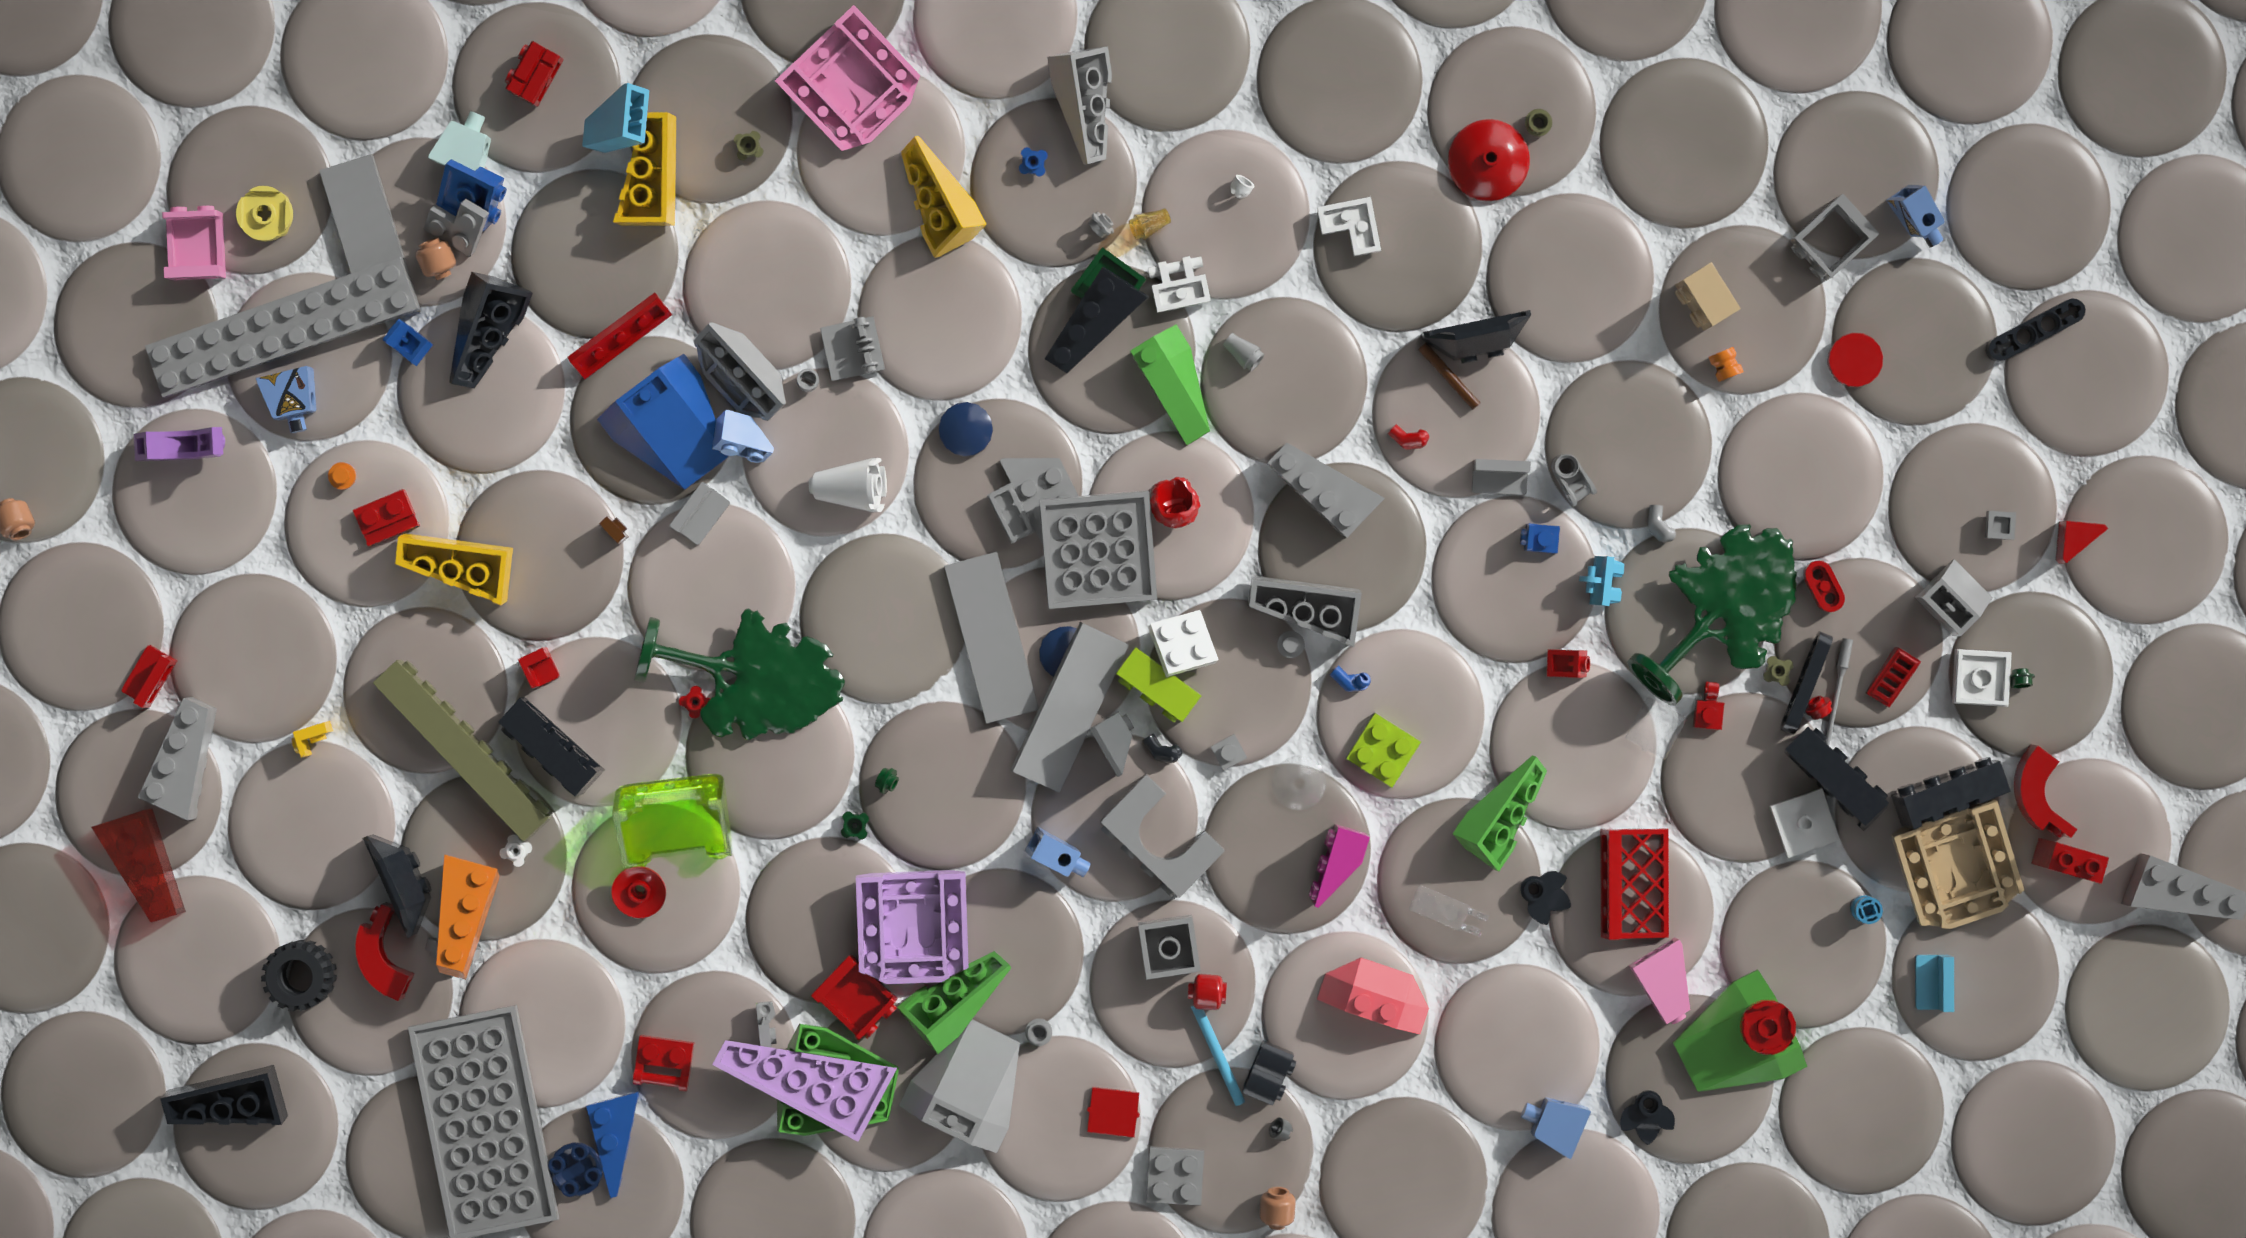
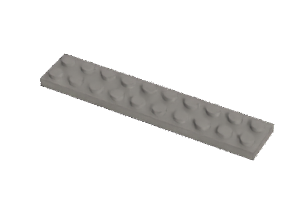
[145,257,420,398]

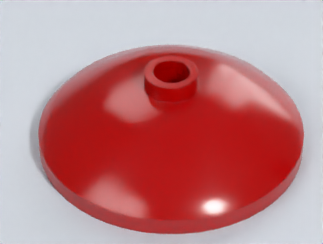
[1448,119,1530,201]

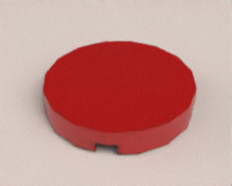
[1827,333,1883,387]
[1740,1000,1796,1055]

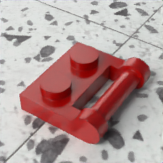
[633,1035,695,1092]

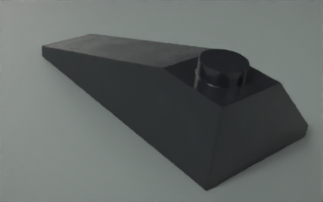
[449,272,533,389]

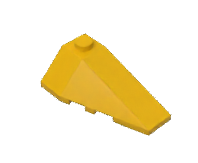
[901,136,987,258]

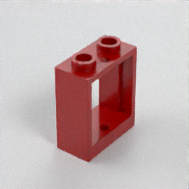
[2031,838,2109,884]

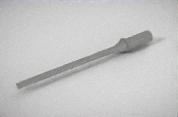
[1825,638,1853,745]

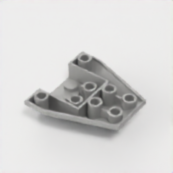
[899,1019,1020,1153]

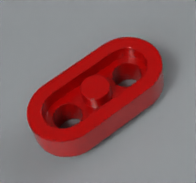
[1803,561,1845,612]

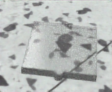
[1625,697,1688,760]

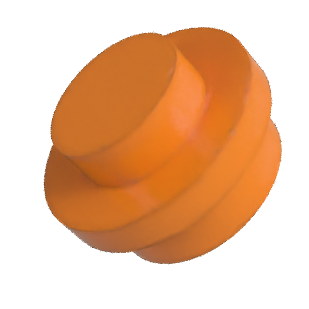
[328,462,356,490]

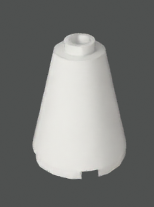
[809,458,887,512]

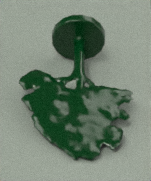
[1627,524,1797,706]
[634,608,845,740]

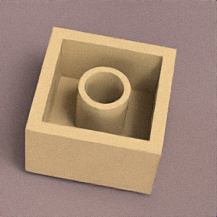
[1675,262,1741,331]

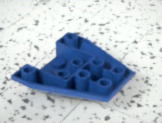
[597,354,728,490]

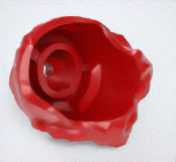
[1150,477,1201,528]

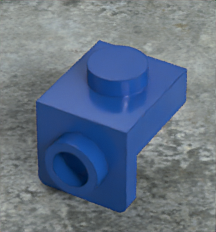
[383,319,433,366]

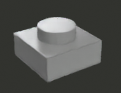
[1985,511,2016,540]
[1210,734,1247,771]

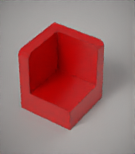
[518,647,560,689]

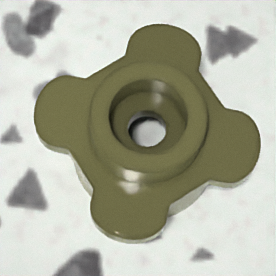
[734,131,764,161]
[1763,656,1794,686]

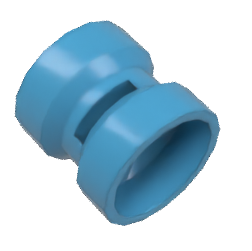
[1850,895,1883,924]

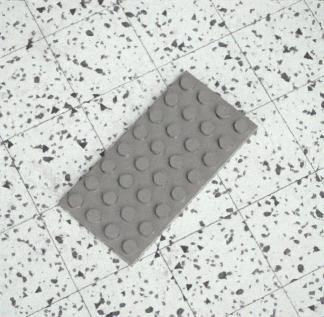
[408,1005,559,1238]

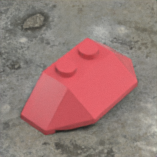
[1317,957,1429,1034]

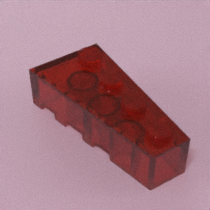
[91,808,186,923]

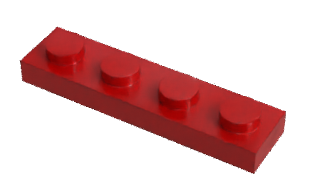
[567,292,672,379]

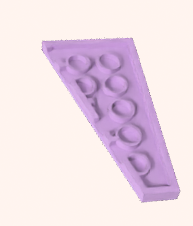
[712,1040,897,1142]

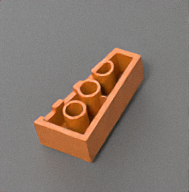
[436,854,500,980]

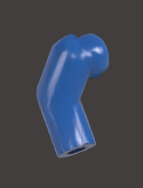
[1329,665,1371,692]

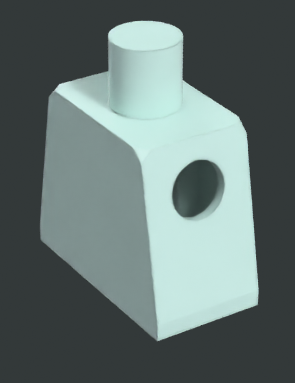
[428,111,491,171]

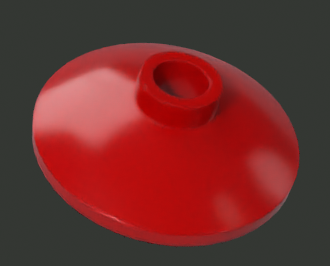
[611,866,666,918]

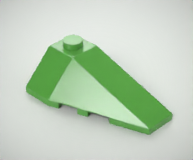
[897,951,1011,1054]

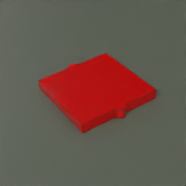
[1087,1087,1140,1138]

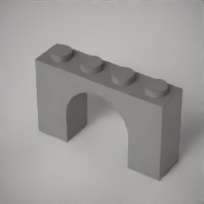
[1101,774,1225,898]

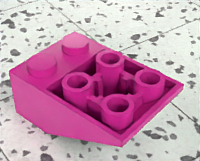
[1309,824,1370,908]

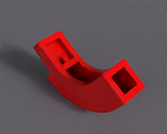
[2014,744,2078,838]
[355,902,415,1001]

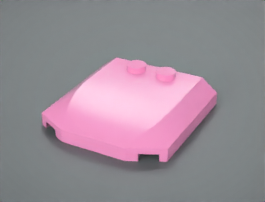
[775,5,920,151]

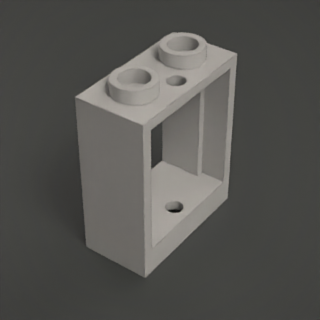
[1789,194,1880,281]

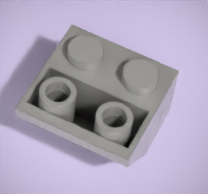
[1915,559,1993,636]

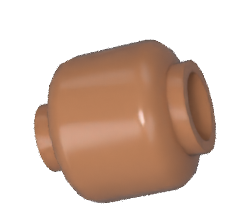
[415,237,456,280]
[0,498,35,541]
[1260,1187,1296,1230]

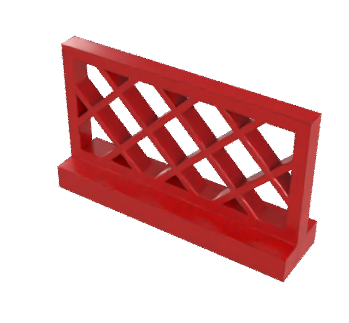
[1600,828,1669,940]

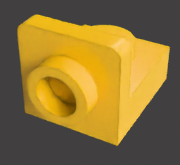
[291,721,333,758]

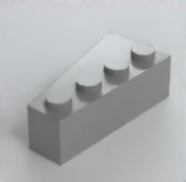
[1267,443,1385,538]
[1248,576,1362,647]
[138,697,217,820]
[2121,853,2246,920]

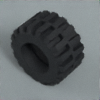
[261,940,337,1011]

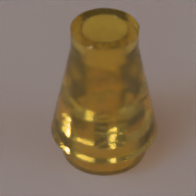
[1128,208,1171,240]

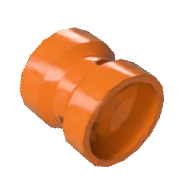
[1708,347,1744,382]

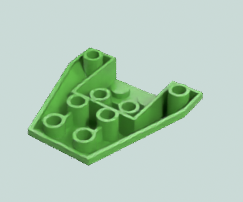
[1673,969,1807,1092]
[777,1023,899,1136]

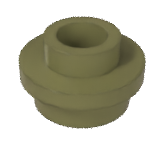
[1525,109,1552,137]

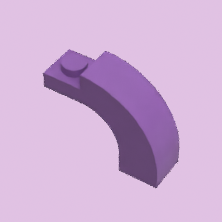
[134,427,225,461]

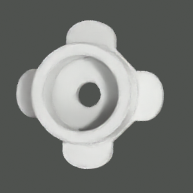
[500,835,532,867]

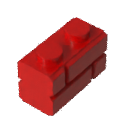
[505,41,564,107]

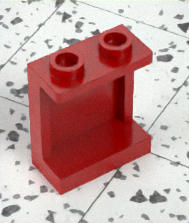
[811,954,898,1041]

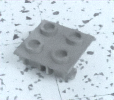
[820,316,885,381]

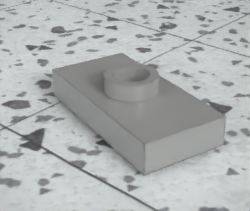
[987,483,1036,544]

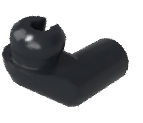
[1142,733,1182,763]

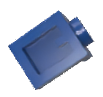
[1520,523,1560,554]

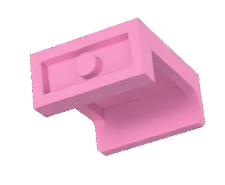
[162,206,226,281]

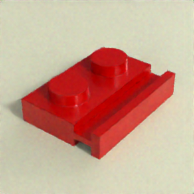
[353,489,420,547]

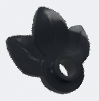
[1520,871,1571,925]
[1620,1090,1675,1145]

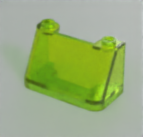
[612,774,733,869]

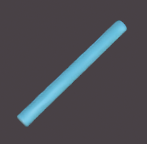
[1191,1006,1245,1106]

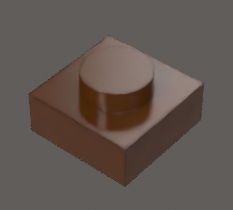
[599,516,629,544]

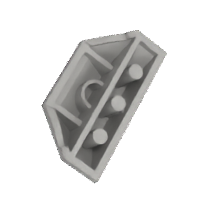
[693,322,786,421]

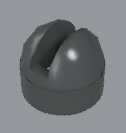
[1269,1117,1293,1141]

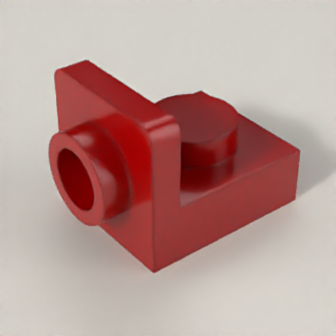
[1547,649,1591,678]

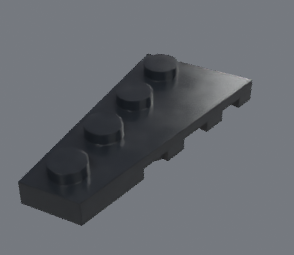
[1044,266,1149,373]

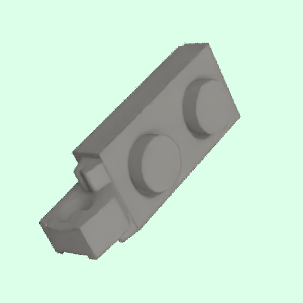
[756,1001,777,1048]

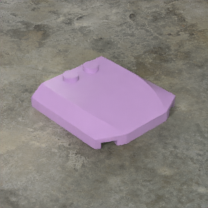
[856,870,969,984]

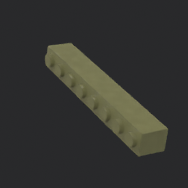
[373,660,552,842]

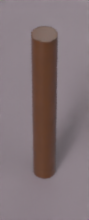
[1418,343,1481,410]

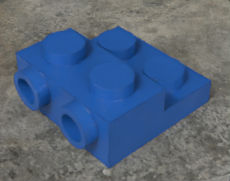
[436,159,507,231]

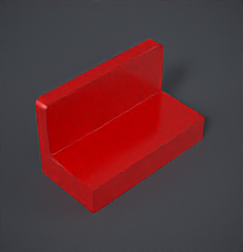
[121,645,177,708]

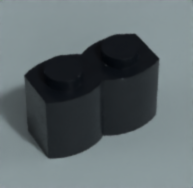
[1242,1040,1296,1106]

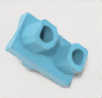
[1579,556,1625,606]

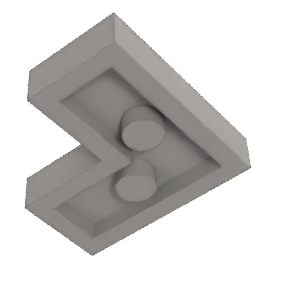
[423,199,489,257]

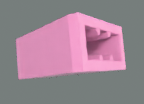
[1629,937,1690,1025]

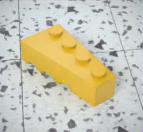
[613,112,676,226]
[395,533,513,605]

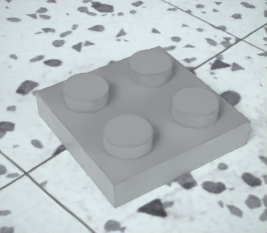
[1147,1146,1204,1206]

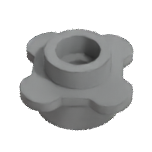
[1089,212,1114,238]

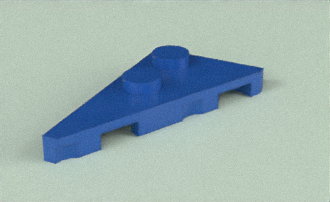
[586,1091,639,1198]

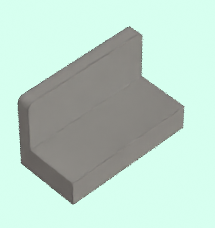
[1472,459,1531,495]
[669,482,730,545]

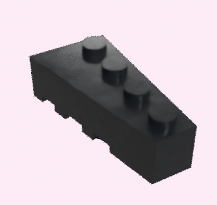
[498,697,605,796]
[1784,727,1889,831]
[1891,757,2011,829]
[160,1065,288,1125]

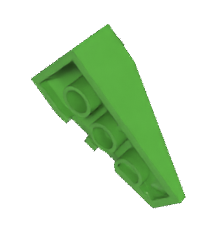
[1130,324,1210,445]
[1453,755,1547,872]

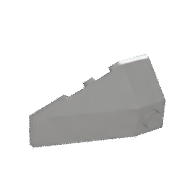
[1047,46,1112,164]

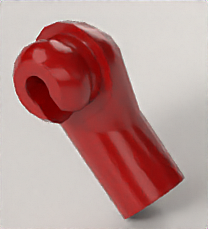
[1387,424,1429,450]

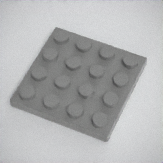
[1039,490,1157,609]

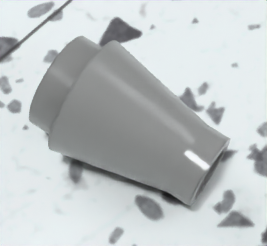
[1223,333,1265,371]

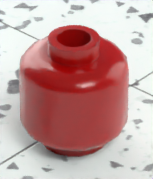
[1188,974,1227,1010]

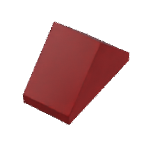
[2055,521,2109,564]

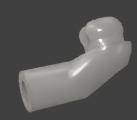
[1648,505,1676,543]

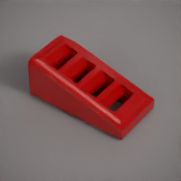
[1866,647,1921,708]

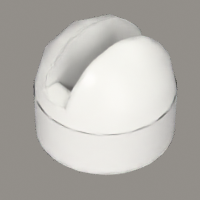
[1230,175,1254,199]

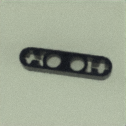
[1985,298,2086,362]
[1780,631,1833,735]

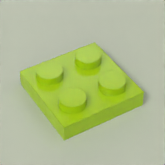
[1346,713,1421,788]

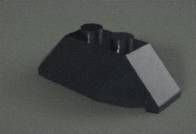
[1421,310,1531,364]
[362,834,432,938]

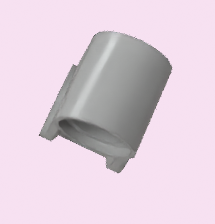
[1551,454,1597,507]

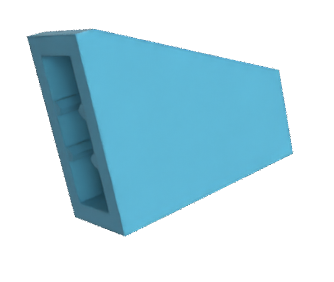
[582,83,649,153]

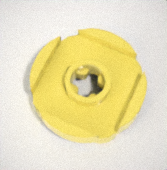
[236,186,293,242]

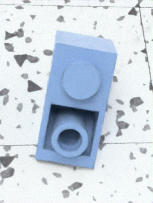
[712,410,774,463]

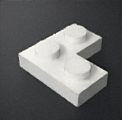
[1317,197,1381,257]

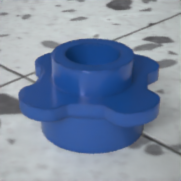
[1019,147,1048,177]

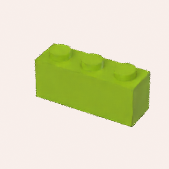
[1116,647,1201,723]

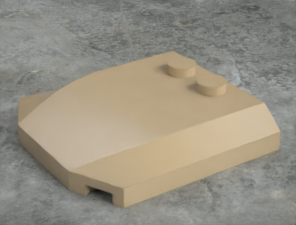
[1891,800,2024,929]

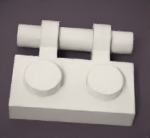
[1148,256,1211,313]

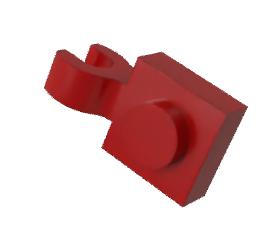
[1693,681,1725,730]

